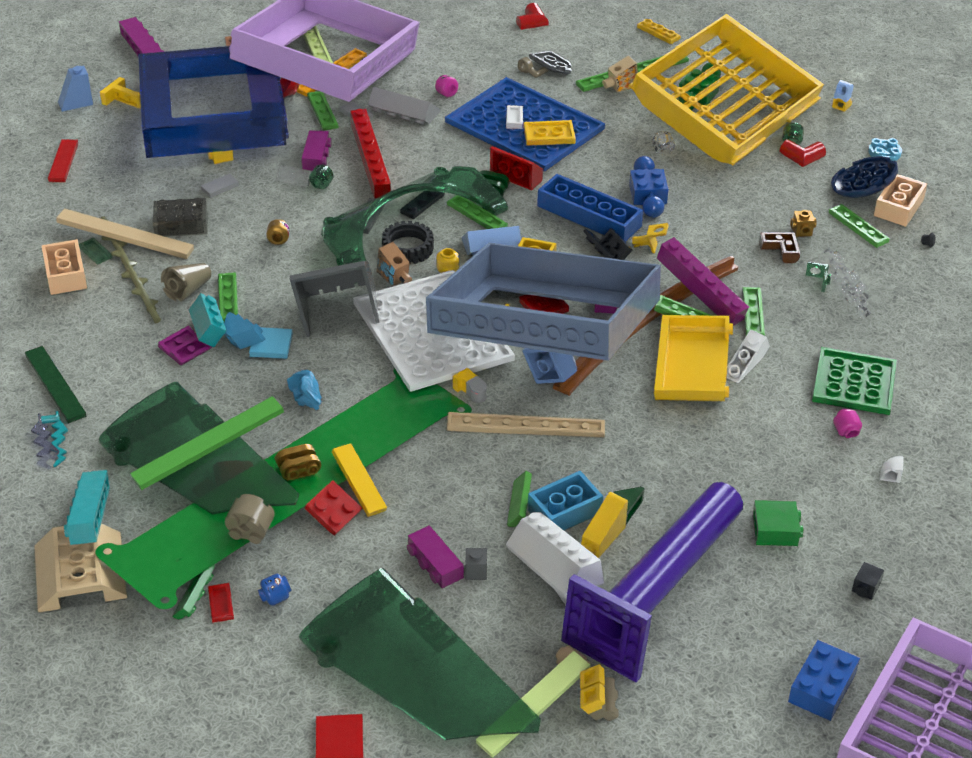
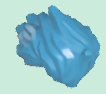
[287,370,322,410]

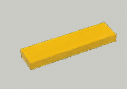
[332,444,387,517]

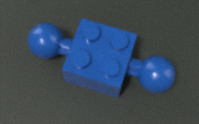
[629,156,669,218]

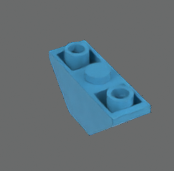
[224,312,265,349]

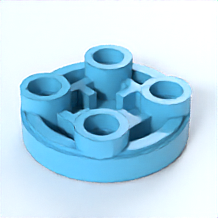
[868,138,902,161]

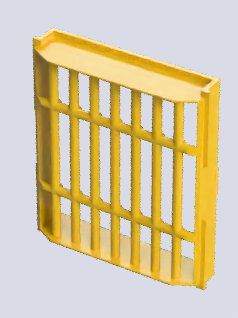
[628,14,824,166]

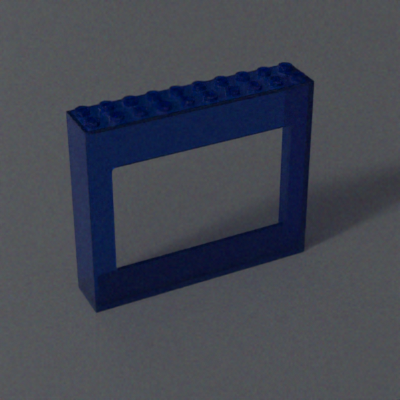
[138,46,289,158]

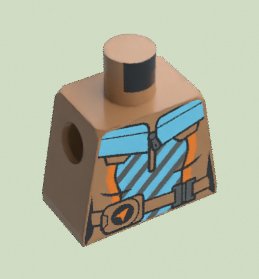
[376,242,412,286]

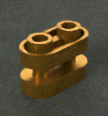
[275,444,321,480]

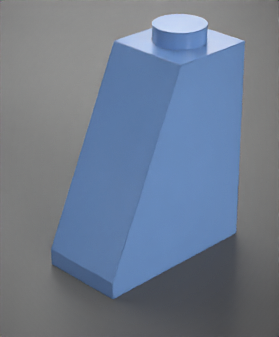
[58,66,93,112]

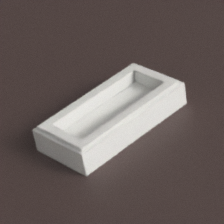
[506,105,523,129]

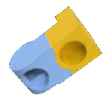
[832,80,853,112]

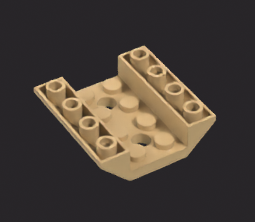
[35,524,127,613]

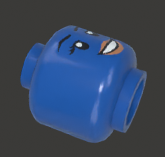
[257,573,292,606]

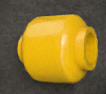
[436,248,459,273]

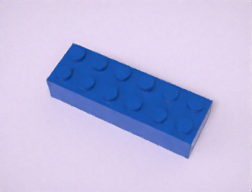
[537,174,643,242]

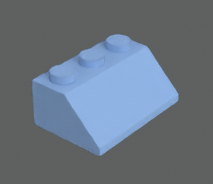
[462,226,521,256]

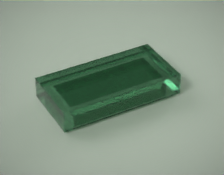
[79,238,113,265]

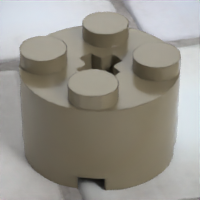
[225,494,274,544]

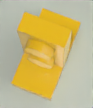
[100,77,144,109]

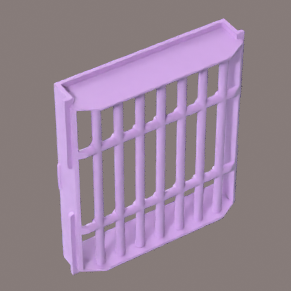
[837,618,972,758]

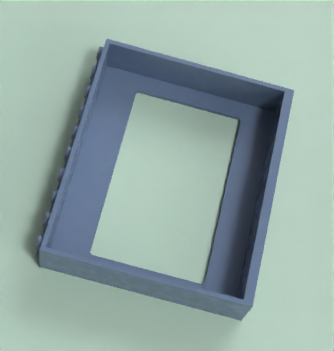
[426,243,661,361]

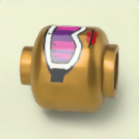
[266,219,290,245]

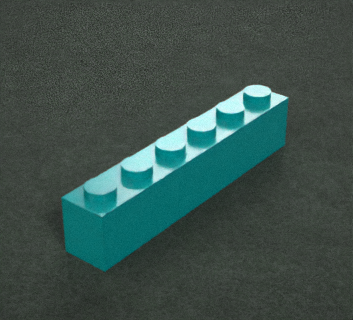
[64,470,110,545]

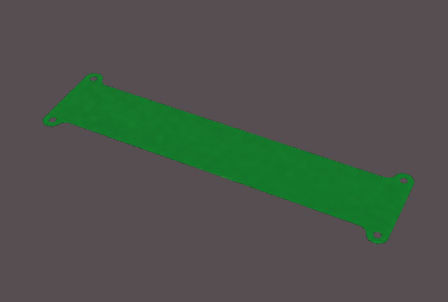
[95,368,472,609]

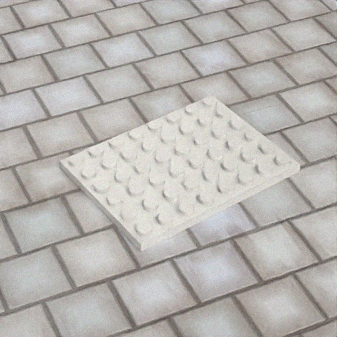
[353,270,515,392]

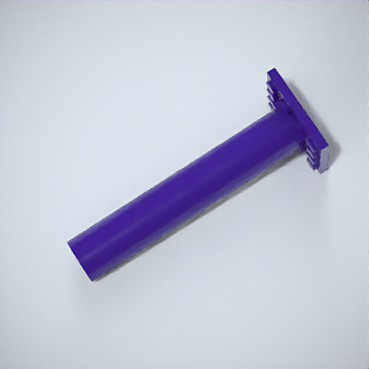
[561,482,743,683]

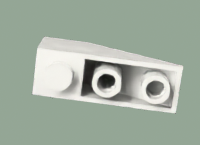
[727,330,770,383]

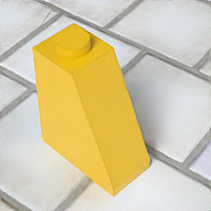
[581,492,628,558]

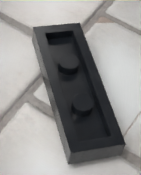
[400,185,445,219]

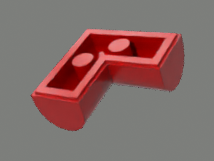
[516,3,549,30]
[779,139,826,167]

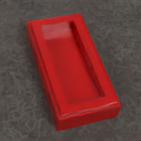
[208,583,234,623]

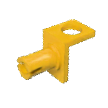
[632,223,669,253]

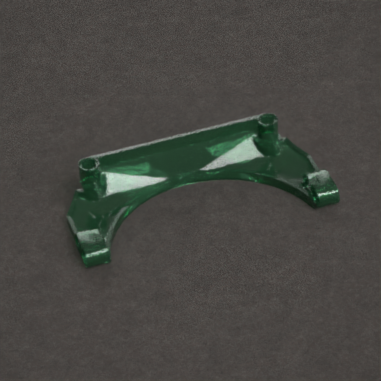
[321,166,508,284]

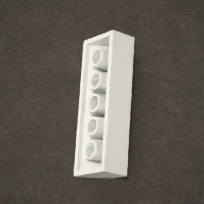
[506,512,604,598]

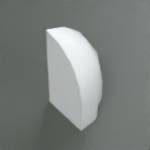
[880,456,903,483]

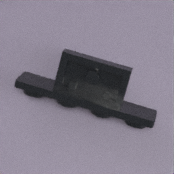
[583,228,633,260]

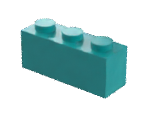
[188,293,226,347]

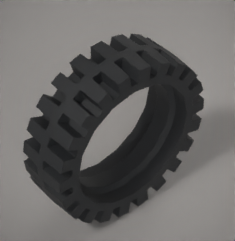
[382,221,434,265]

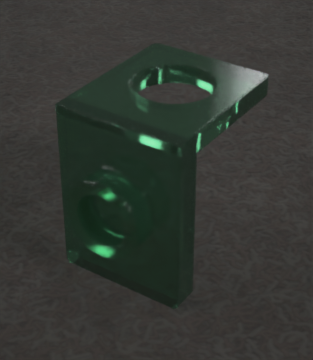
[805,262,831,292]

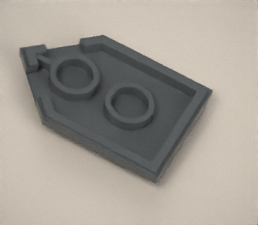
[529,51,571,75]

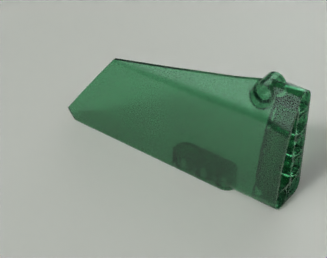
[99,382,299,515]
[299,568,541,741]

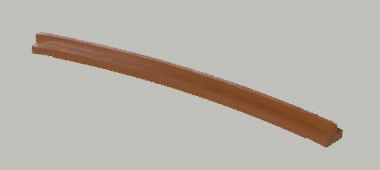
[553,256,738,396]

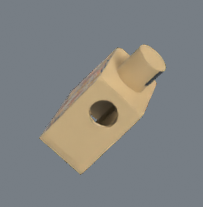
[602,56,638,92]

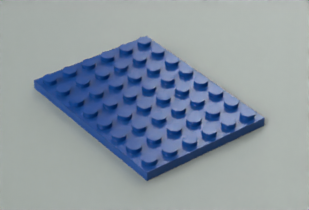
[445,77,605,171]

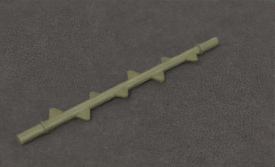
[100,216,161,323]

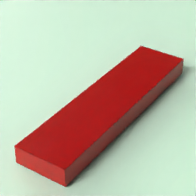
[48,139,78,182]

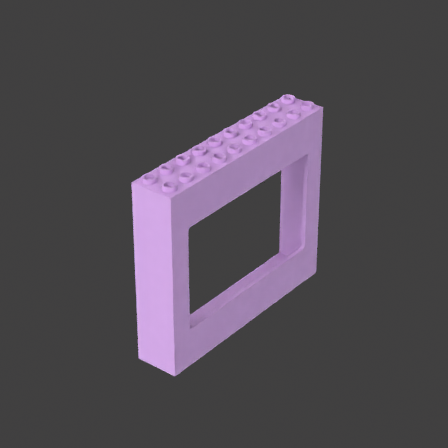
[229,0,420,102]

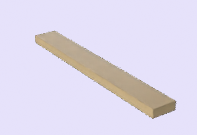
[57,208,194,259]
[447,412,605,437]

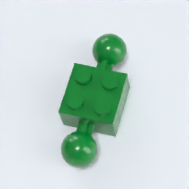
[677,62,721,110]

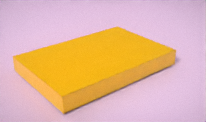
[523,120,576,146]

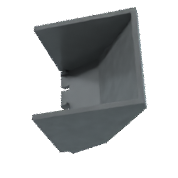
[290,261,379,337]

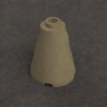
[161,263,211,302]

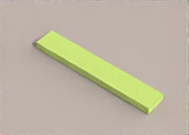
[476,651,590,758]

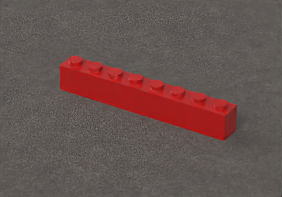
[350,109,391,200]

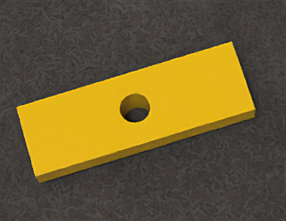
[637,19,681,44]

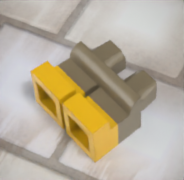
[580,664,619,721]

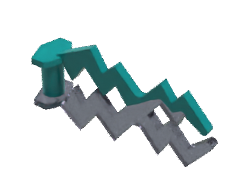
[31,411,68,469]

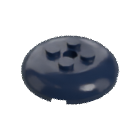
[831,156,898,198]

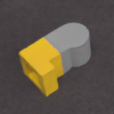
[453,368,487,403]

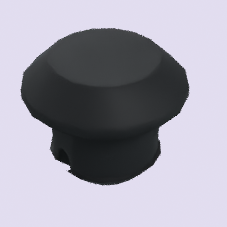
[921,232,936,248]

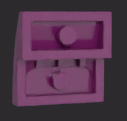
[158,325,212,366]

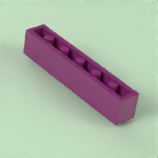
[119,17,172,76]
[656,237,749,326]

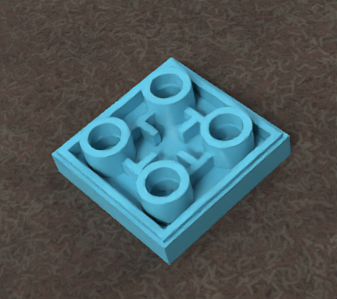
[249,327,293,359]

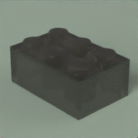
[153,198,208,237]

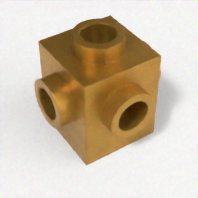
[790,210,817,237]

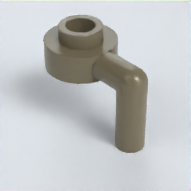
[518,57,549,78]

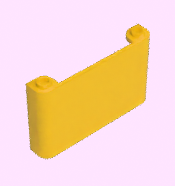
[654,315,733,402]

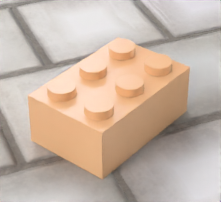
[874,174,927,227]
[41,239,87,295]

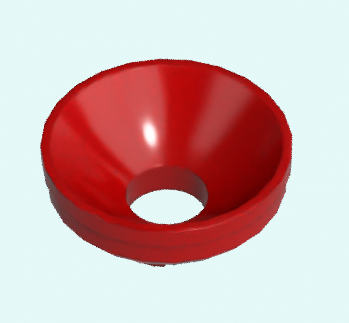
[277,78,300,97]

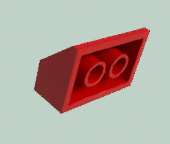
[490,146,543,191]

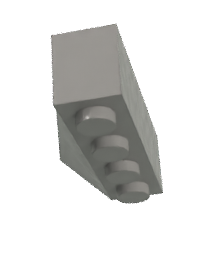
[368,87,441,125]

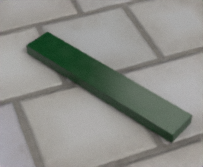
[25,346,87,424]

